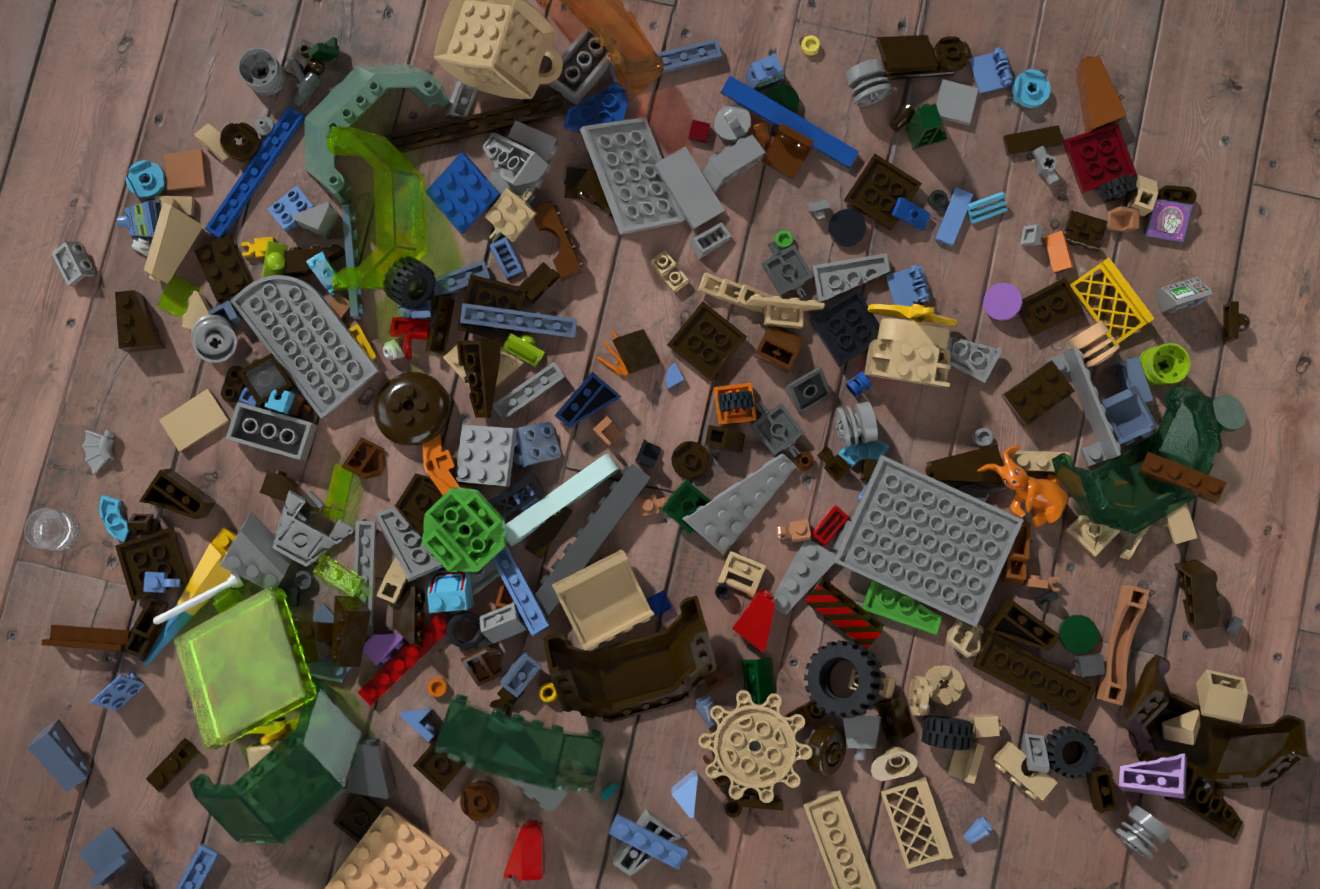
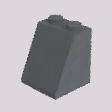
[348,736,397,799]

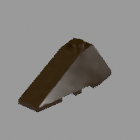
[457,338,501,418]

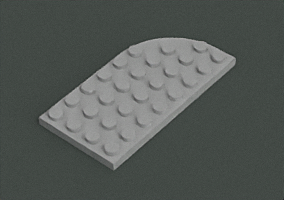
[230,275,380,419]

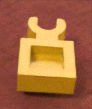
[241,236,275,259]

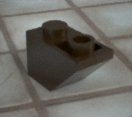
[704,425,745,454]

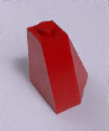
[504,819,546,881]

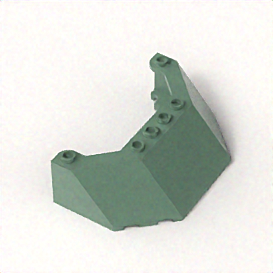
[304,64,449,205]

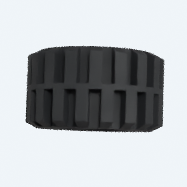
[383,256,436,310]
[921,715,974,750]
[1045,726,1099,779]

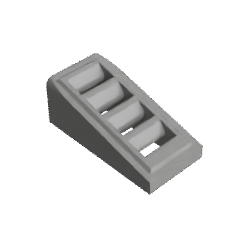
[689,222,732,259]

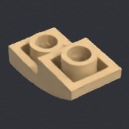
[193,123,229,163]
[650,250,689,293]

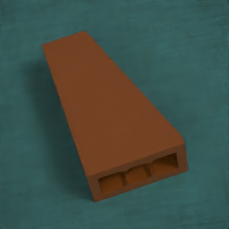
[1076,55,1127,133]

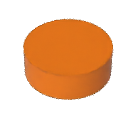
[428,677,448,698]

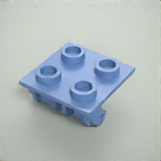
[969,47,1014,94]
[268,186,314,232]
[885,264,933,306]
[90,672,146,711]

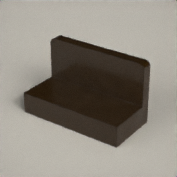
[519,262,560,304]
[875,695,915,741]

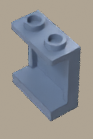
[1100,385,1157,446]

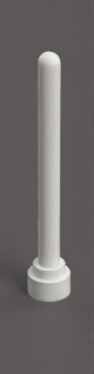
[153,573,245,625]

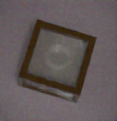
[237,353,293,408]

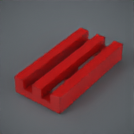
[811,505,850,546]

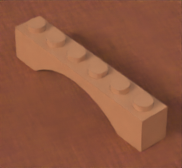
[1095,585,1149,706]

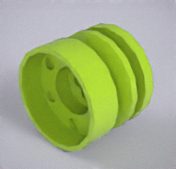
[1139,343,1191,386]

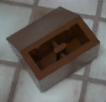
[754,326,804,373]

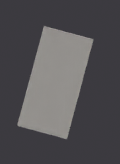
[653,146,725,230]

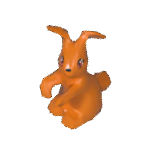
[977,445,1068,527]

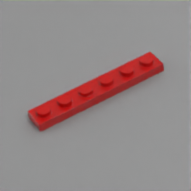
[357,611,451,707]

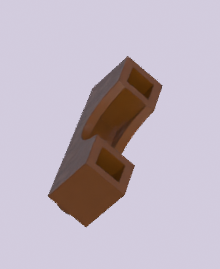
[533,201,584,282]
[1138,452,1227,504]

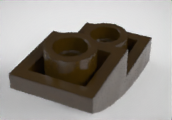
[784,700,827,733]

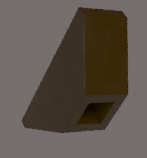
[393,586,425,648]

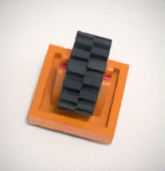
[713,382,757,426]

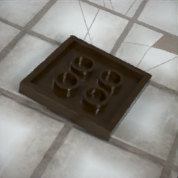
[844,153,922,231]
[457,274,526,342]
[667,301,747,381]
[115,527,190,601]

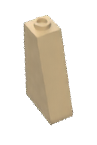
[144,202,203,284]

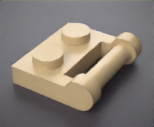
[717,551,766,598]

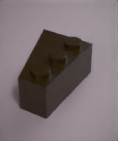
[571,168,615,221]
[115,290,166,352]
[330,596,371,667]

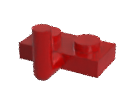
[389,317,431,360]

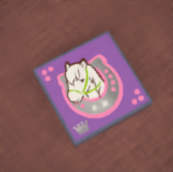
[1144,199,1193,242]

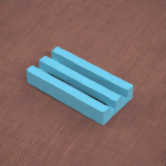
[967,192,1008,223]

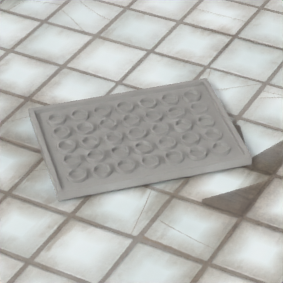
[833,455,1023,627]

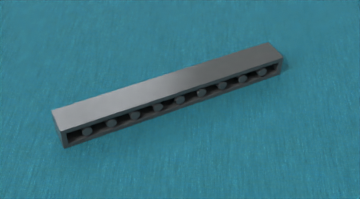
[519,464,651,629]

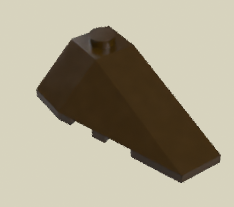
[1164,768,1243,840]

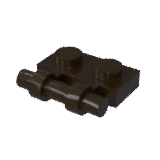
[1064,210,1108,251]

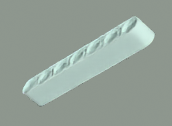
[505,453,619,546]

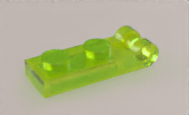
[323,464,354,520]
[313,554,365,597]

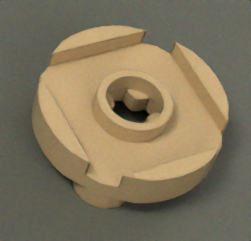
[925,665,965,705]
[909,676,933,716]

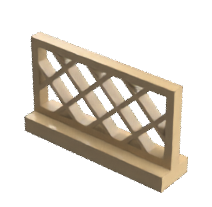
[881,776,953,869]

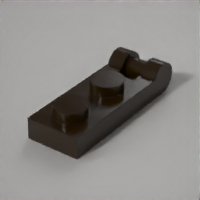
[146,738,200,793]

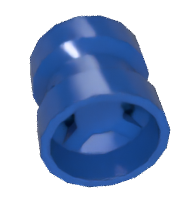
[846,372,872,398]

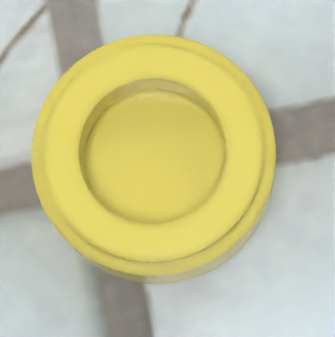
[801,35,820,56]

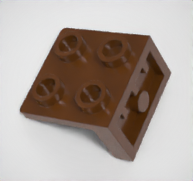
[762,123,814,179]

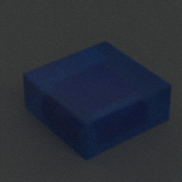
[646,590,672,616]

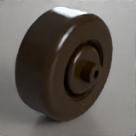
[806,726,846,776]

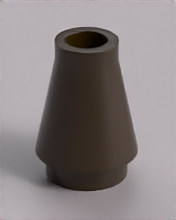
[889,103,916,132]

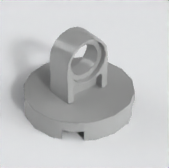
[714,105,752,142]

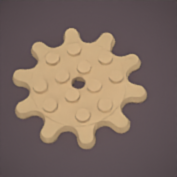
[698,690,812,803]

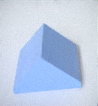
[671,770,698,818]

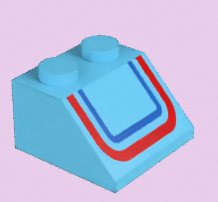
[427,570,474,613]

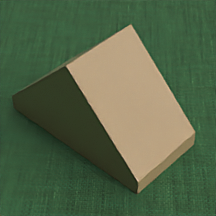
[1161,709,1200,745]

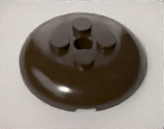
[374,372,450,446]

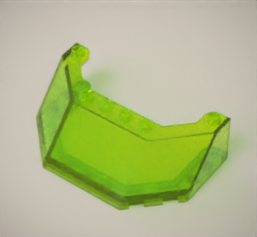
[326,126,427,291]

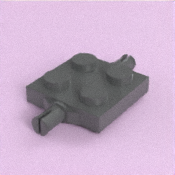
[761,241,814,299]
[751,402,805,458]

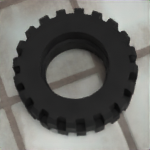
[804,640,884,718]

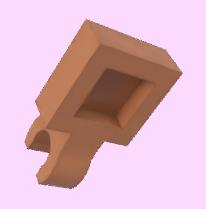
[637,494,669,517]
[776,519,811,542]
[1023,575,1061,591]

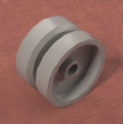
[190,315,237,363]

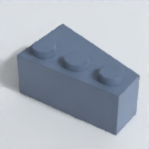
[27,719,91,792]

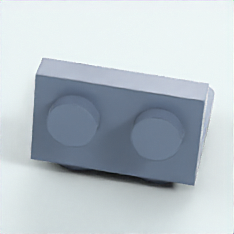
[514,422,561,470]
[80,827,135,888]

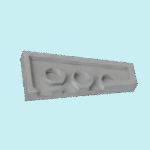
[812,253,890,303]
[947,336,1003,383]
[375,507,444,581]
[774,540,836,615]

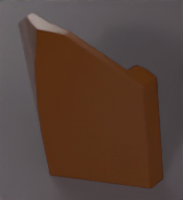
[342,437,385,479]
[461,647,503,686]

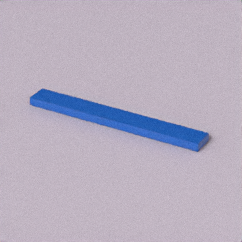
[720,76,859,169]
[205,106,305,239]

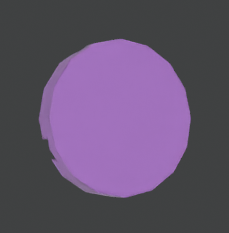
[983,283,1023,321]

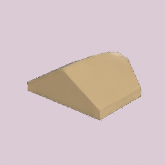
[946,619,984,658]

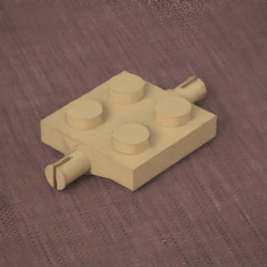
[485,187,537,242]

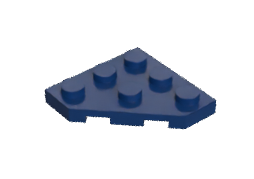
[564,83,632,133]

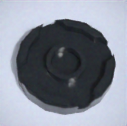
[828,209,866,247]

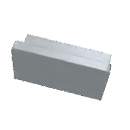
[480,603,526,643]

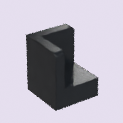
[635,439,661,469]

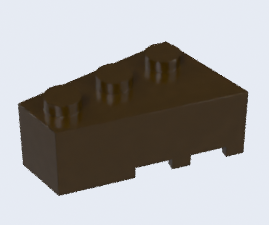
[139,468,217,519]
[1174,559,1221,631]
[985,597,1061,651]

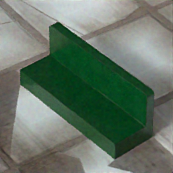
[742,658,775,705]

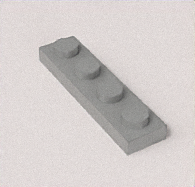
[492,362,565,421]

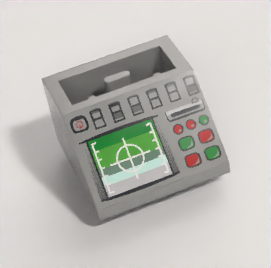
[1154,277,1213,314]

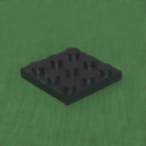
[808,289,880,367]

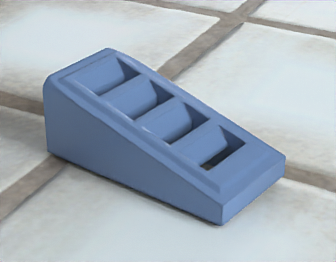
[489,237,523,279]

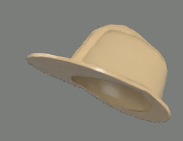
[871,747,918,781]

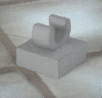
[807,199,830,219]
[1020,224,1044,247]

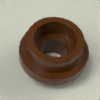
[795,451,814,471]

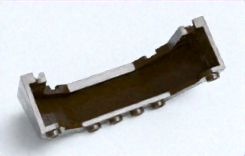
[543,595,717,723]
[1123,654,1308,792]

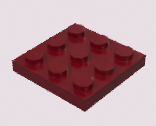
[1063,123,1137,194]

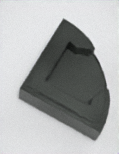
[1033,591,1059,605]

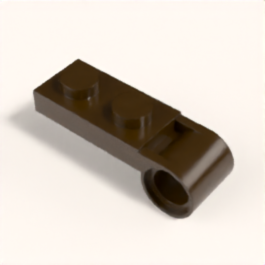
[723,793,783,818]

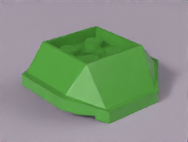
[422,487,507,572]

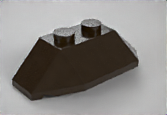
[270,619,333,662]

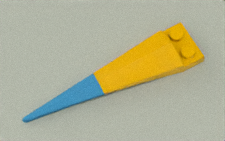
[144,527,236,665]

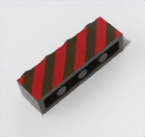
[805,577,884,648]

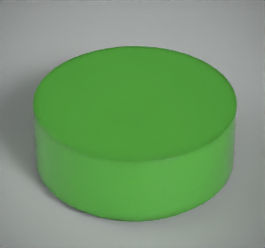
[774,230,793,250]

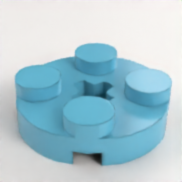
[1012,69,1051,108]
[126,160,167,199]

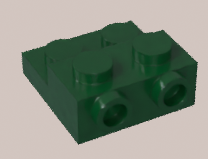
[660,479,711,534]

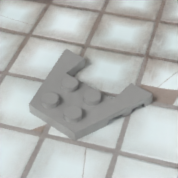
[272,490,355,567]

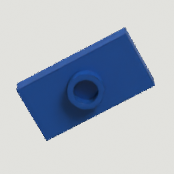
[892,198,931,231]

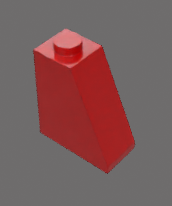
[732,588,776,652]

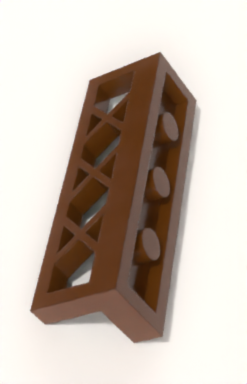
[42,624,132,651]

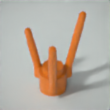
[597,331,629,377]

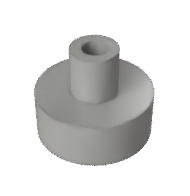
[254,116,275,137]

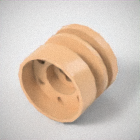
[1067,320,1120,368]

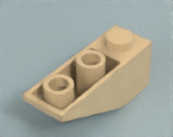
[376,557,408,604]

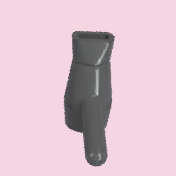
[289,56,322,107]

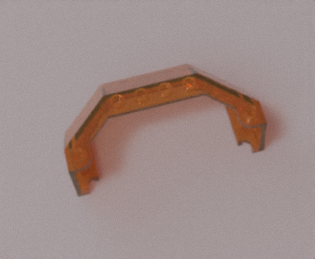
[535,0,664,101]

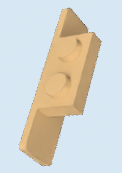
[747,294,825,329]

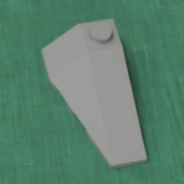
[482,131,548,186]

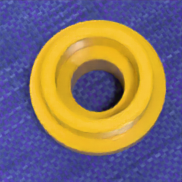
[539,683,558,703]

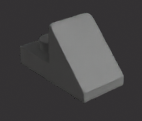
[1022,734,1050,772]

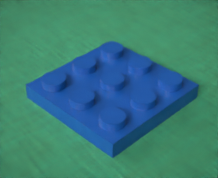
[425,152,501,234]

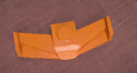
[422,432,461,496]

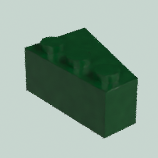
[906,103,948,149]

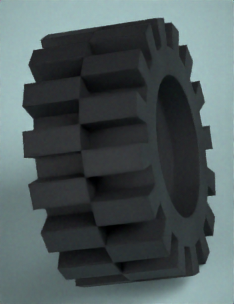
[1098,174,1137,203]

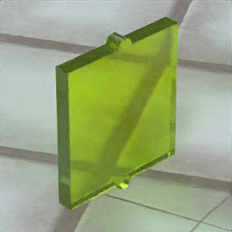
[157,276,200,317]

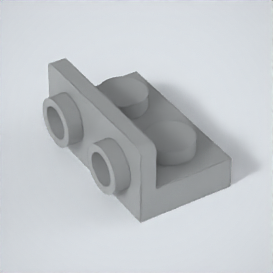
[52,241,96,286]

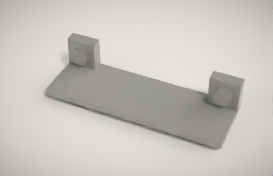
[1044,347,1121,467]

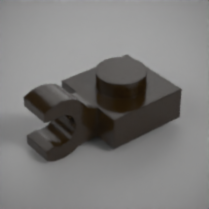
[817,446,851,481]

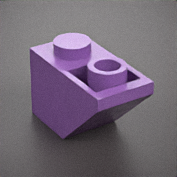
[363,633,406,665]

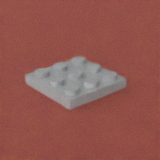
[455,425,517,487]

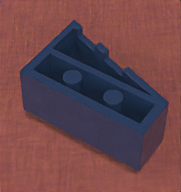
[554,372,621,428]

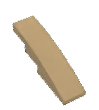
[698,272,773,314]

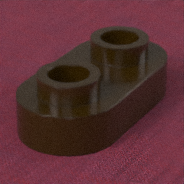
[1157,185,1197,204]
[221,366,245,404]

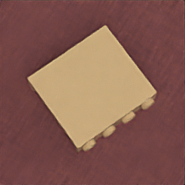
[552,550,655,651]

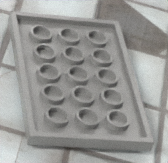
[580,117,685,235]

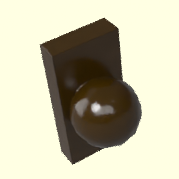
[1223,301,1250,343]

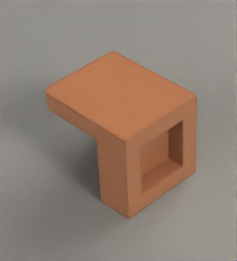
[1108,207,1139,233]
[593,416,622,448]

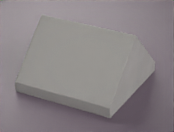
[292,202,339,239]

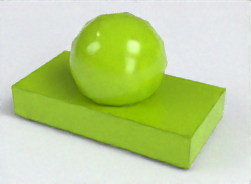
[261,241,288,278]
[503,334,544,366]

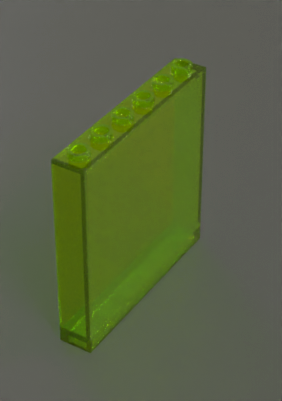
[174,586,317,749]

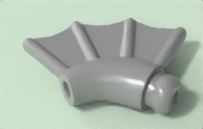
[82,430,115,475]

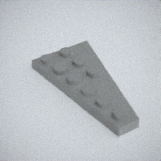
[682,453,797,555]

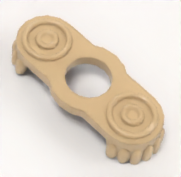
[1120,517,1151,560]

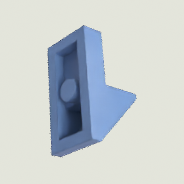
[399,708,437,742]

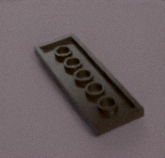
[973,632,1097,721]

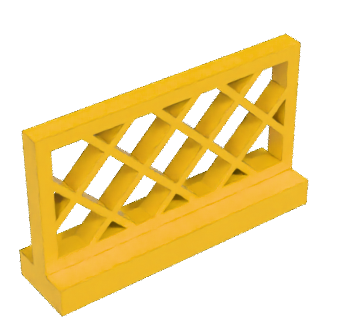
[1070,258,1155,345]

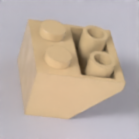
[1196,669,1248,724]

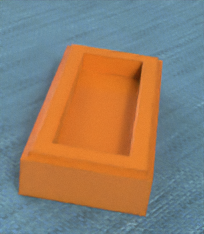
[1044,231,1073,273]

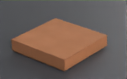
[164,149,207,192]

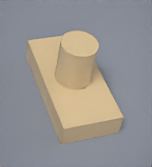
[154,196,195,217]

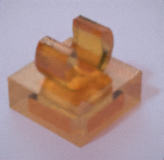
[748,122,770,144]

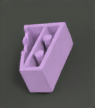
[1119,753,1187,799]

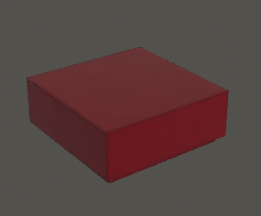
[688,119,710,143]

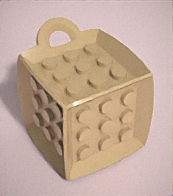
[434,0,563,99]

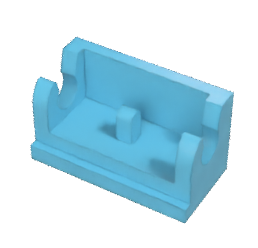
[306,251,346,296]
[264,390,296,417]

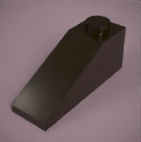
[260,470,320,512]

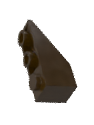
[284,244,345,277]

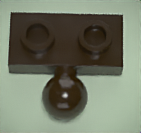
[284,39,325,79]

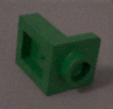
[308,37,339,62]

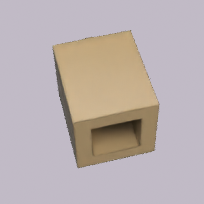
[970,714,1002,738]

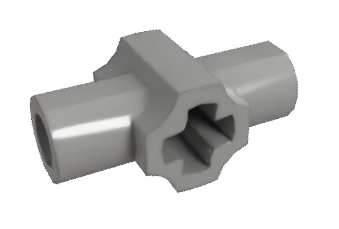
[1033,146,1060,185]

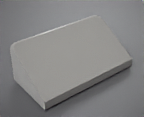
[445,81,477,119]

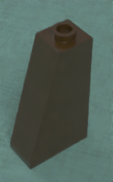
[925,444,1004,484]

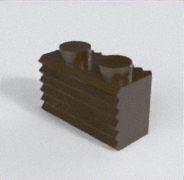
[1085,766,1120,813]

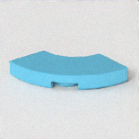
[838,440,890,467]
[99,495,132,542]

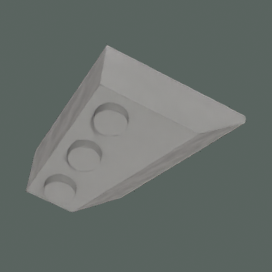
[220,512,292,593]

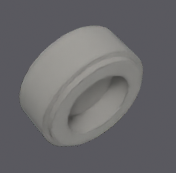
[973,428,994,448]

